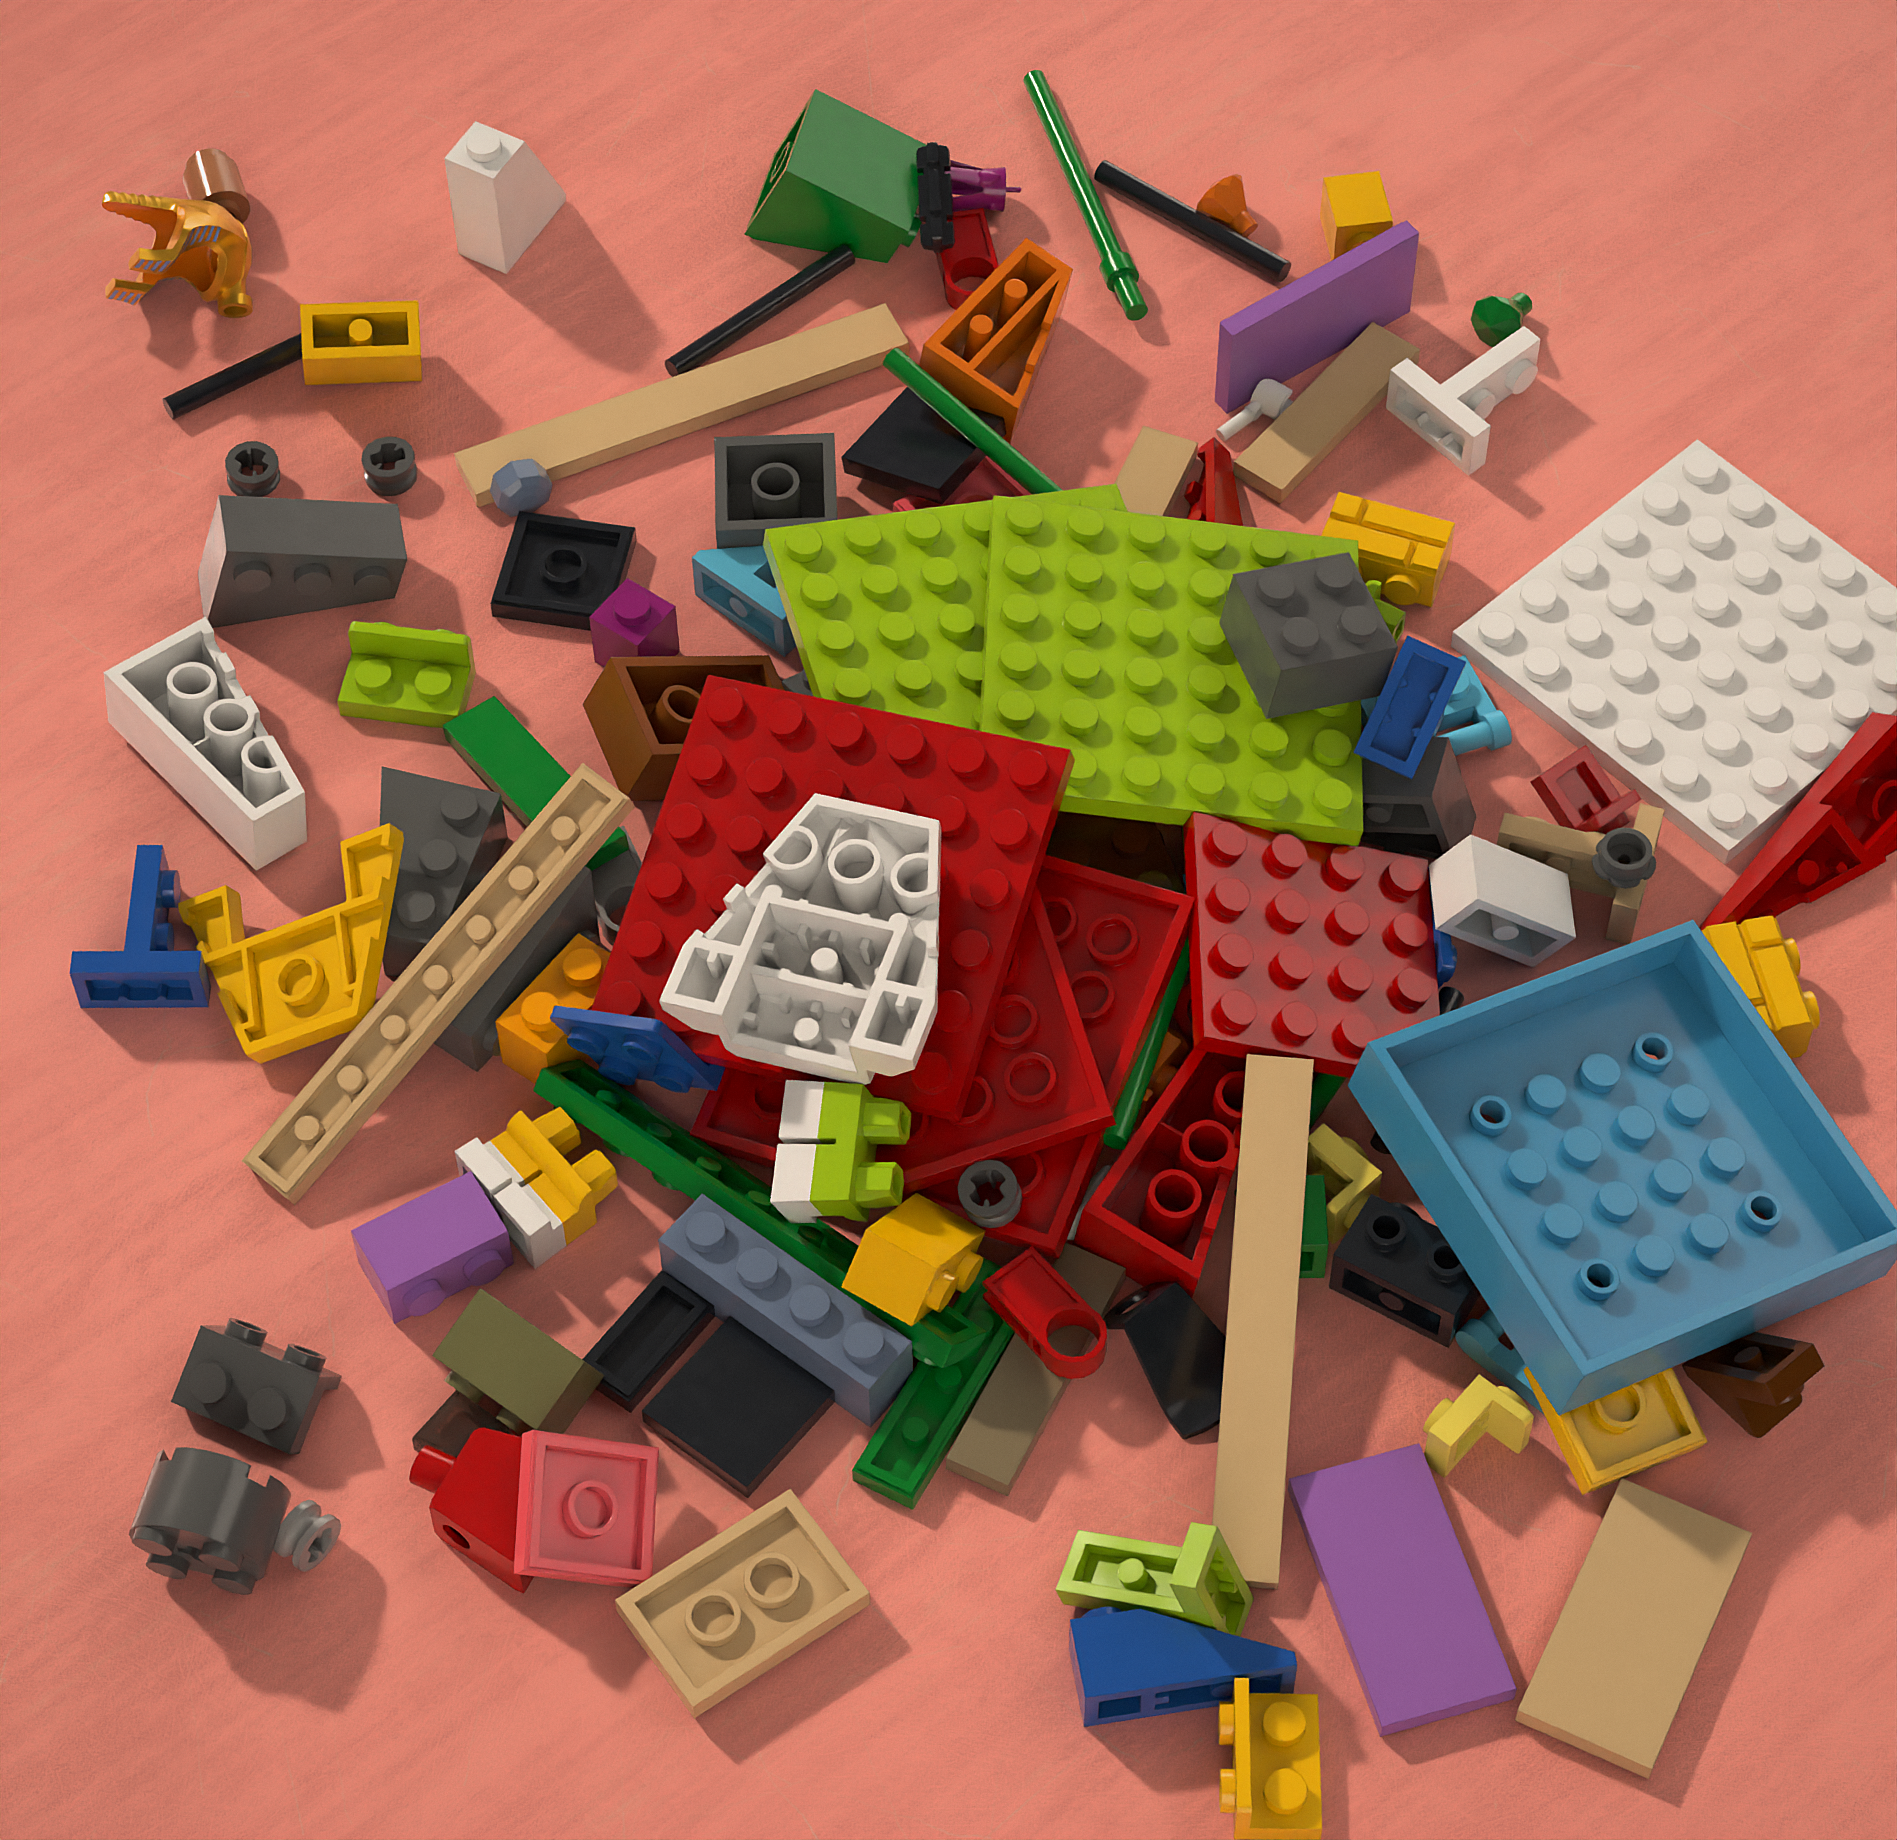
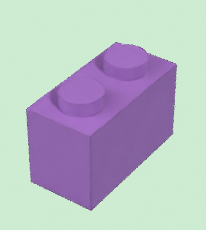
[351,1171,514,1324]

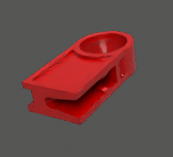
[935,208,999,310]
[983,1246,1107,1379]

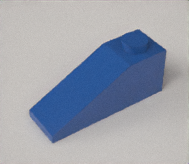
[1069,1607,1297,1727]

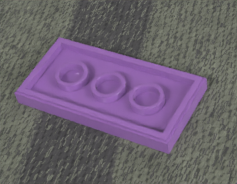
[1215,220,1419,414]
[1287,1443,1517,1737]

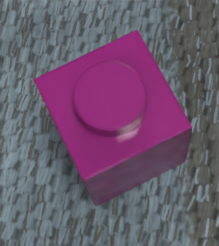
[589,578,680,667]

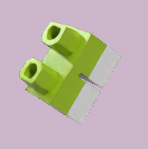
[770,1080,912,1223]

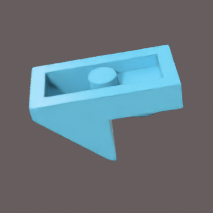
[692,546,796,657]

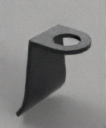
[1103,1282,1226,1439]

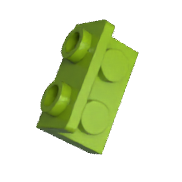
[337,621,476,728]

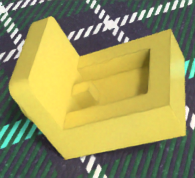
[1306,1123,1382,1244]
[1423,1374,1534,1478]

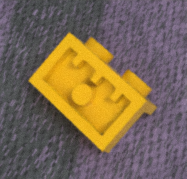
[1218,1678,1322,1840]

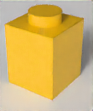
[1320,171,1393,261]

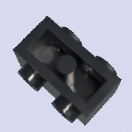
[1329,1194,1481,1348]

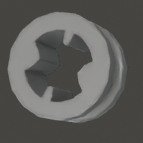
[273,1500,341,1572]

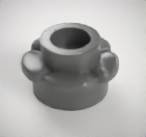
[1592,828,1656,889]

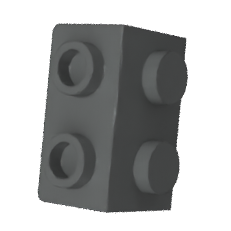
[171,1318,342,1454]

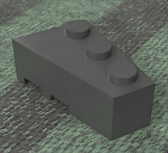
[198,495,407,628]
[1360,736,1476,859]
[380,766,508,977]
[434,866,600,1072]

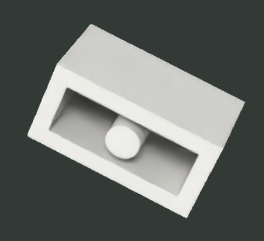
[1429,834,1576,967]

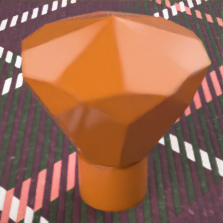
[1196,174,1258,237]

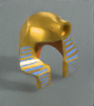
[102,191,253,318]

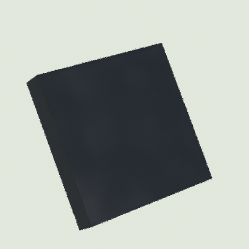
[841,387,1007,505]
[490,511,637,631]
[642,1316,835,1498]

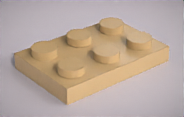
[615,1489,870,1719]

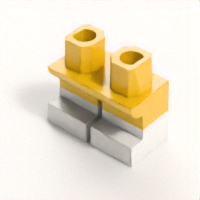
[455,1107,618,1269]

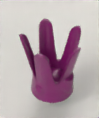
[945,160,1021,212]

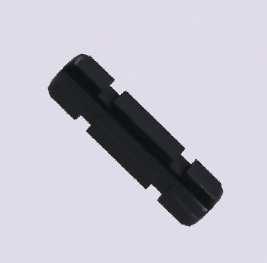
[916,142,955,253]

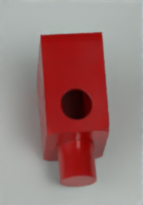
[409,1427,534,1594]

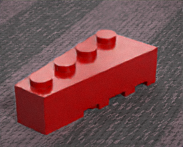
[1073,1048,1246,1298]

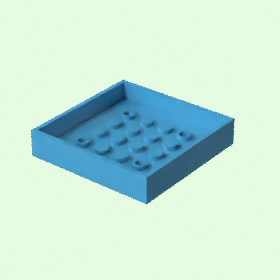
[1347,920,1897,1415]

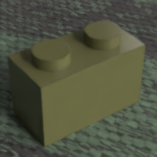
[432,1288,605,1436]

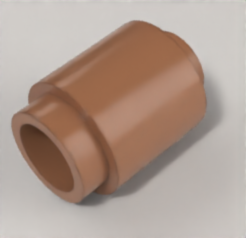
[183,149,250,224]

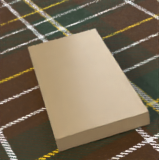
[1515,1478,1752,1779]

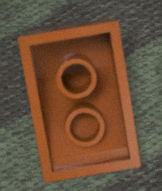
[582,655,785,801]

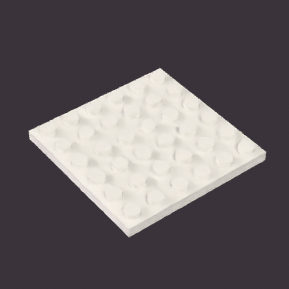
[1451,439,1897,865]

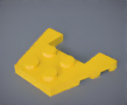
[178,823,404,1064]

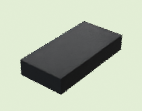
[582,1270,715,1413]

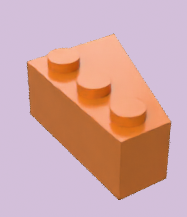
[919,237,1073,444]

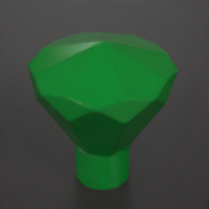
[1471,293,1532,347]

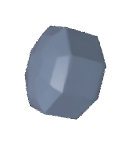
[490,459,553,517]

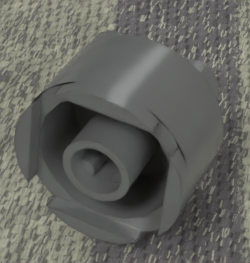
[129,1447,291,1595]

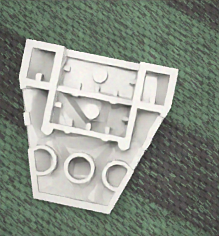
[659,793,941,1085]

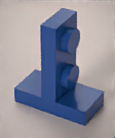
[1353,635,1466,780]
[69,845,211,1008]

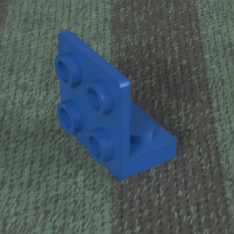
[550,1006,726,1093]

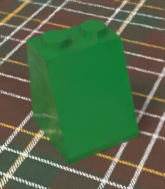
[744,89,926,263]

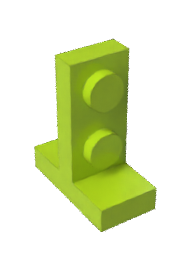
[1055,1522,1254,1637]

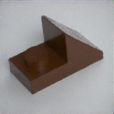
[1682,1332,1825,1438]

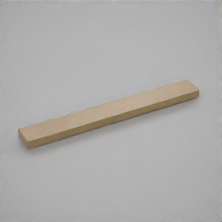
[454,303,909,508]
[241,763,635,1205]
[1212,1054,1314,1590]

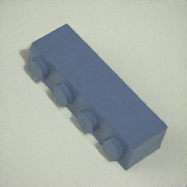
[658,1194,913,1428]

